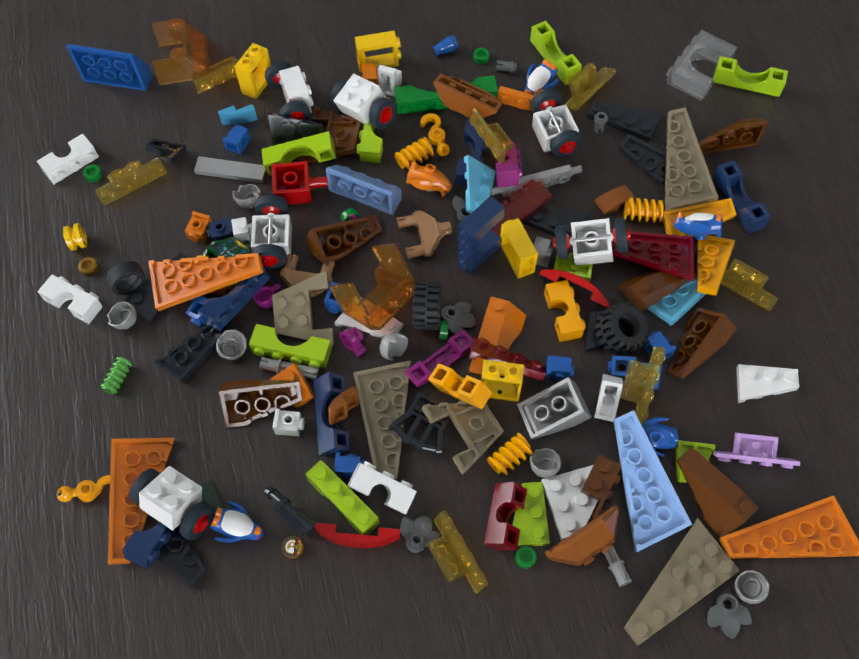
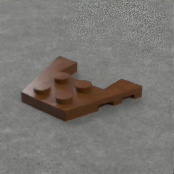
[301,107,362,164]

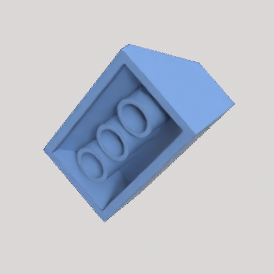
[326,165,402,215]

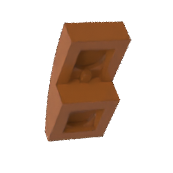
[594,185,636,214]
[328,386,359,425]

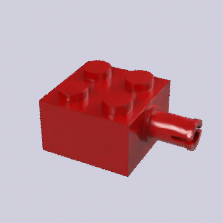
[272,161,328,205]

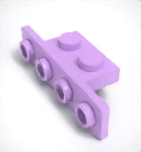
[713,432,800,469]

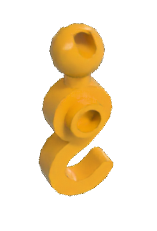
[420,113,450,157]
[57,475,110,502]

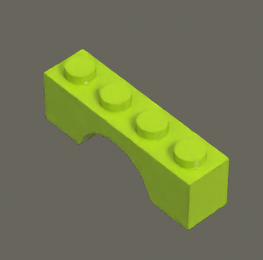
[530,21,582,85]
[712,56,788,97]
[357,97,390,163]
[262,131,336,176]
[249,324,332,369]
[306,460,379,535]

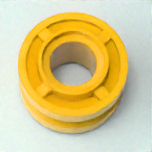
[63,223,87,251]

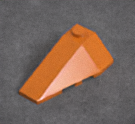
[469,296,526,376]

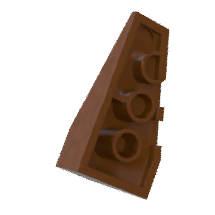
[698,118,768,154]
[305,214,382,263]
[617,268,697,311]
[668,308,737,379]
[219,380,303,428]
[677,447,759,538]

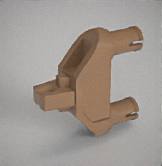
[397,210,452,259]
[280,254,335,297]

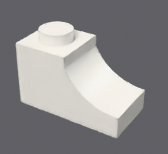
[378,65,402,97]
[594,374,623,422]

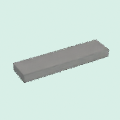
[194,156,267,183]

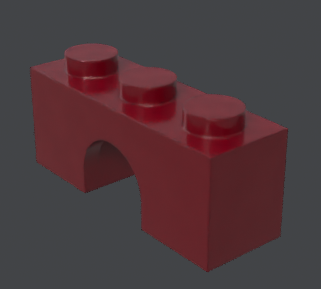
[484,482,527,551]

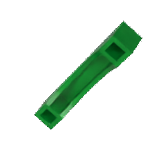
[394,76,498,114]

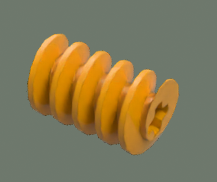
[395,137,434,171]
[624,197,664,223]
[487,433,533,476]

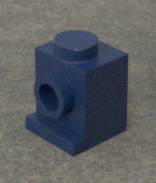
[207,216,234,241]

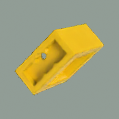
[355,31,401,73]
[234,43,271,99]
[500,218,538,279]
[481,360,524,402]

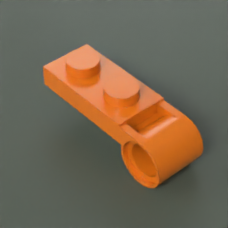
[498,86,543,111]

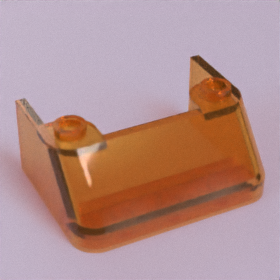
[152,18,210,85]
[330,243,415,330]

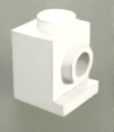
[231,217,252,243]
[272,409,305,436]

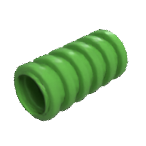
[100,357,133,394]

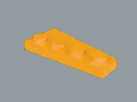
[662,198,737,237]
[697,235,735,296]

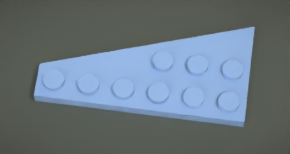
[614,410,692,552]

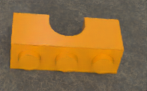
[544,280,586,342]
[428,363,492,409]

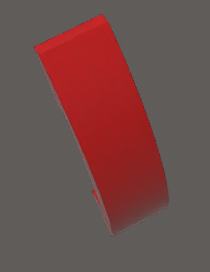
[539,269,610,308]
[315,523,401,548]

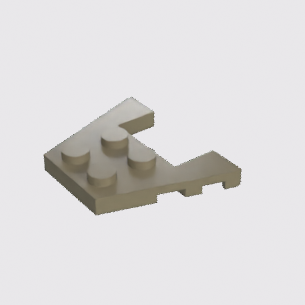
[272,271,335,346]
[422,401,504,474]

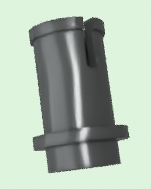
[496,60,517,74]
[593,112,608,133]

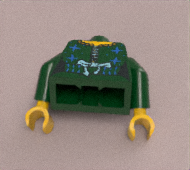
[197,237,251,291]

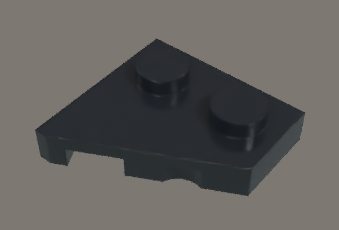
[146,138,186,165]

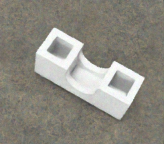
[37,134,99,184]
[38,275,103,324]
[347,461,417,514]

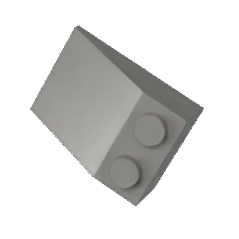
[517,377,592,440]

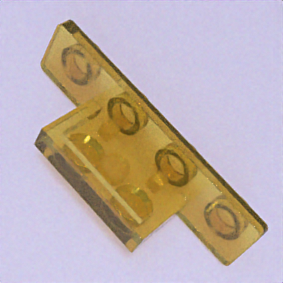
[193,56,249,93]
[564,63,616,111]
[470,108,513,164]
[95,158,167,206]
[721,258,778,311]
[620,347,665,424]
[428,510,488,594]

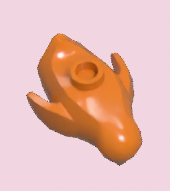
[406,161,452,197]

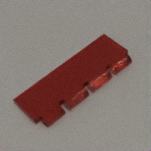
[491,179,553,236]

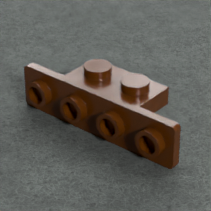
[581,454,622,522]

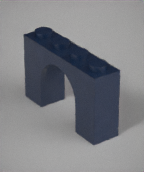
[457,196,505,275]

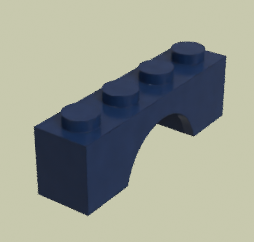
[455,118,490,186]
[713,160,771,234]
[197,266,270,331]
[314,372,350,458]
[122,522,172,569]

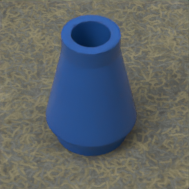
[433,36,458,56]

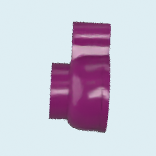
[253,284,282,309]
[340,327,366,357]

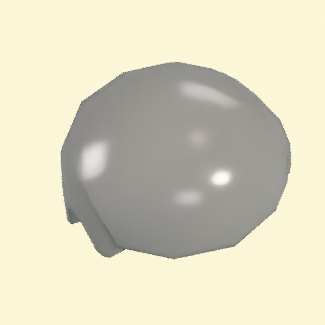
[233,184,262,209]
[107,301,137,330]
[216,329,247,361]
[379,331,408,361]
[530,448,562,478]
[735,570,769,604]

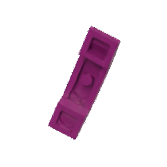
[405,329,473,387]

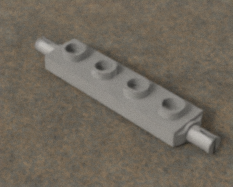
[491,165,582,198]

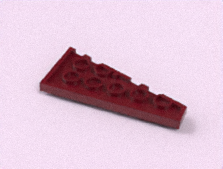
[610,229,694,281]

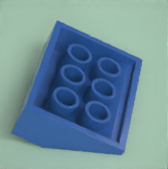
[66,44,152,91]

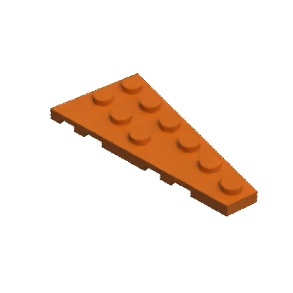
[148,253,264,311]
[108,438,175,565]
[719,495,859,559]

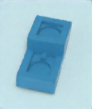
[218,104,258,125]

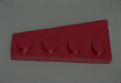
[469,337,546,381]

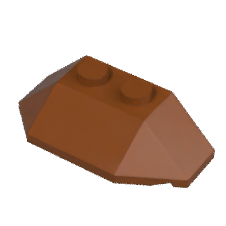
[433,73,502,120]
[545,505,619,566]

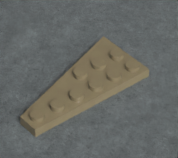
[664,108,718,211]
[353,360,411,486]
[624,518,740,646]

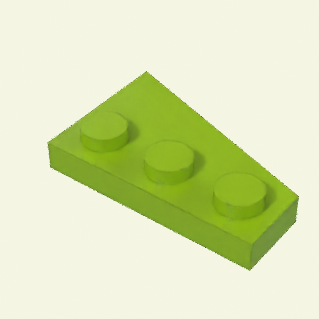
[512,482,550,547]

